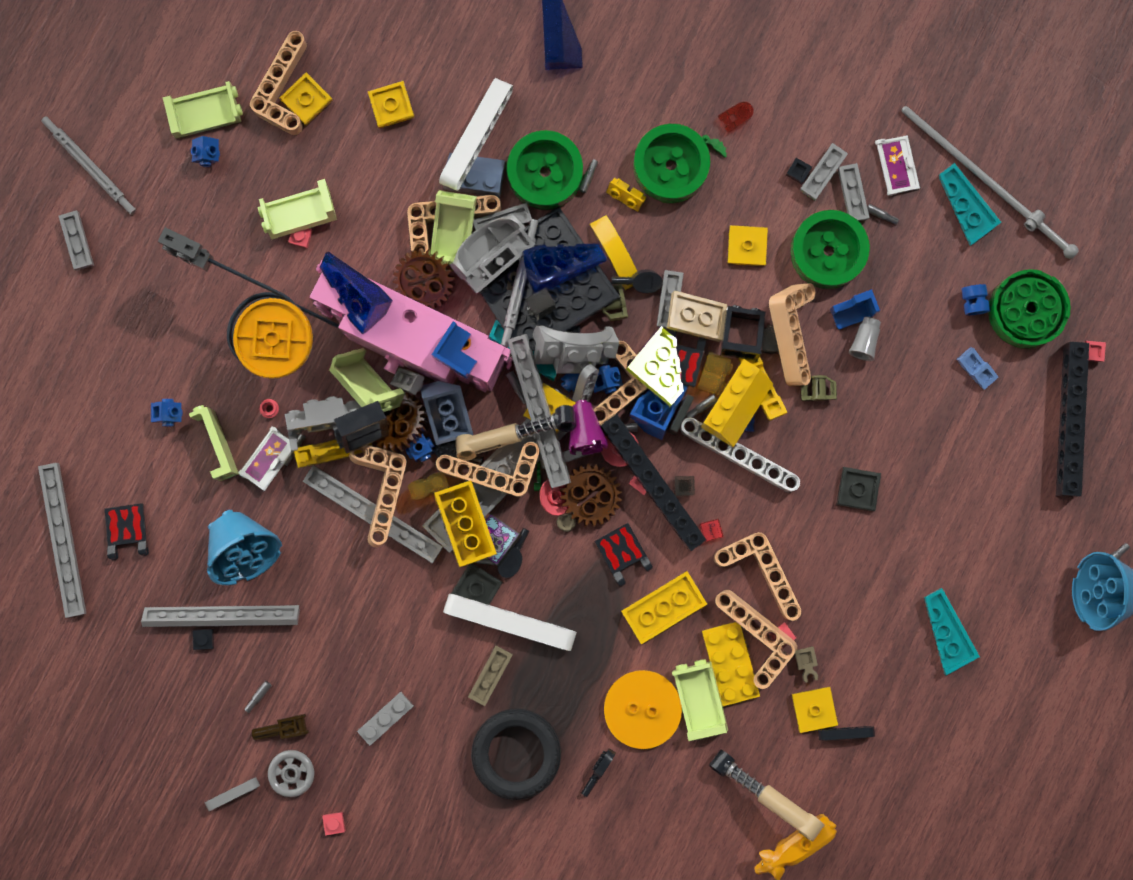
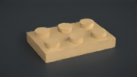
[667,291,727,342]

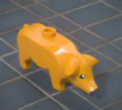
[755,814,837,880]

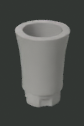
[848,317,881,361]

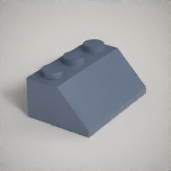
[443,153,506,198]
[421,381,473,445]

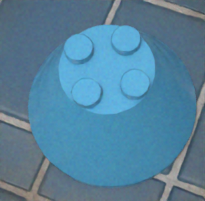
[207,510,282,585]
[1072,552,1133,631]

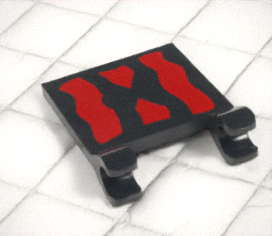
[669,330,707,388]
[104,503,149,560]
[595,523,653,586]

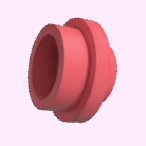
[260,399,279,418]

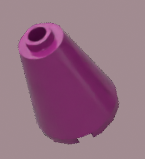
[569,400,608,455]

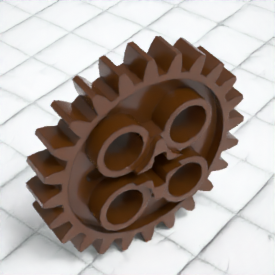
[393,248,455,309]
[374,393,428,453]
[560,464,622,527]

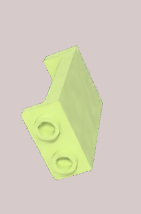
[163,81,243,138]
[258,179,337,239]
[431,190,477,265]
[329,348,405,412]
[189,405,239,481]
[672,659,728,741]

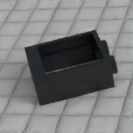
[720,305,766,361]

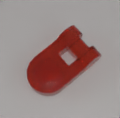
[718,102,754,133]

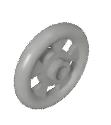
[268,750,314,797]

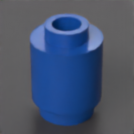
[561,373,580,393]

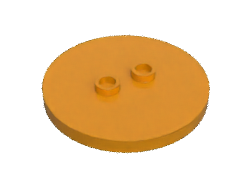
[233,298,313,378]
[604,670,682,749]

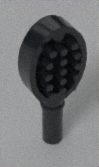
[610,269,663,293]
[433,440,484,464]
[498,528,529,578]
[581,748,616,797]

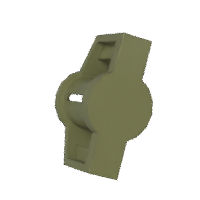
[602,284,628,321]
[801,375,837,401]

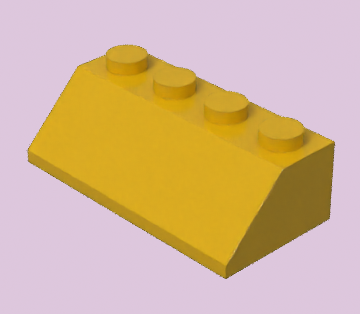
[701,359,773,447]
[434,480,497,568]

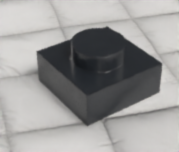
[786,158,812,184]
[193,629,214,650]

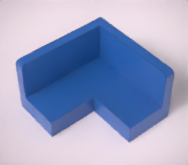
[830,289,880,330]
[431,321,477,379]

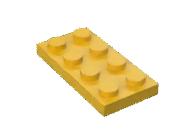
[621,571,707,644]
[702,622,760,706]

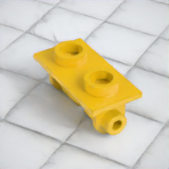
[606,178,647,212]

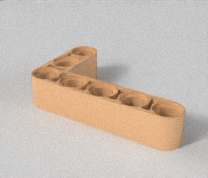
[250,31,307,135]
[407,195,501,253]
[769,283,815,386]
[594,341,648,424]
[436,442,539,497]
[349,445,406,548]
[714,532,801,621]
[716,590,797,689]

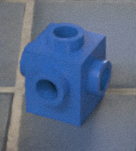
[191,136,220,167]
[594,365,623,394]
[151,399,183,427]
[405,434,434,463]

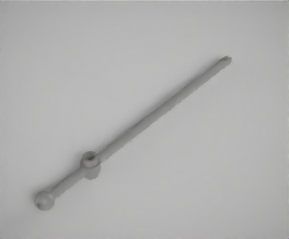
[902,106,1079,259]

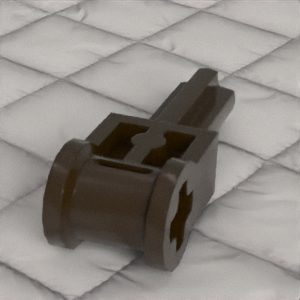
[252,714,309,740]

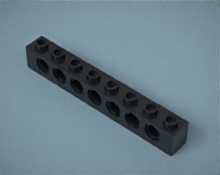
[1056,342,1089,498]
[600,414,707,551]

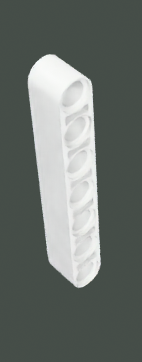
[439,78,513,191]
[680,418,800,492]
[443,593,577,651]

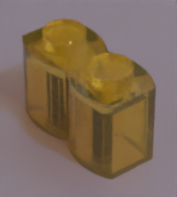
[696,352,733,396]
[408,472,450,500]

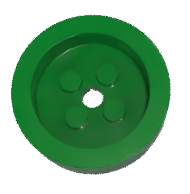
[633,124,710,203]
[507,130,583,210]
[790,210,870,289]
[988,269,1071,348]

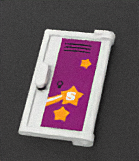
[875,136,920,196]
[238,426,293,491]

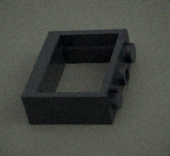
[332,401,389,454]

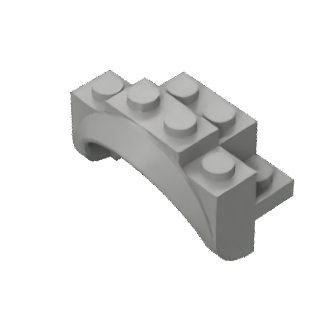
[450,214,535,294]
[533,326,619,373]
[285,396,361,452]

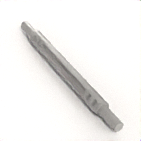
[41,116,136,215]
[501,219,538,348]

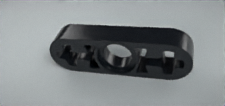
[818,726,875,740]

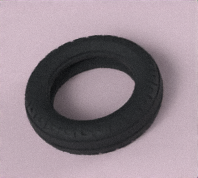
[471,709,561,800]

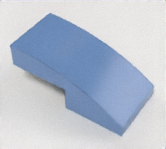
[956,347,998,390]

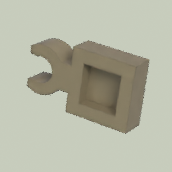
[794,646,818,682]

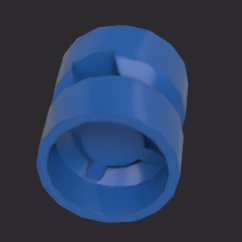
[961,284,990,316]

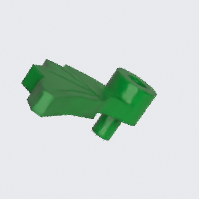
[702,135,727,158]
[534,461,542,491]

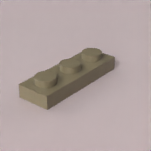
[468,645,513,706]

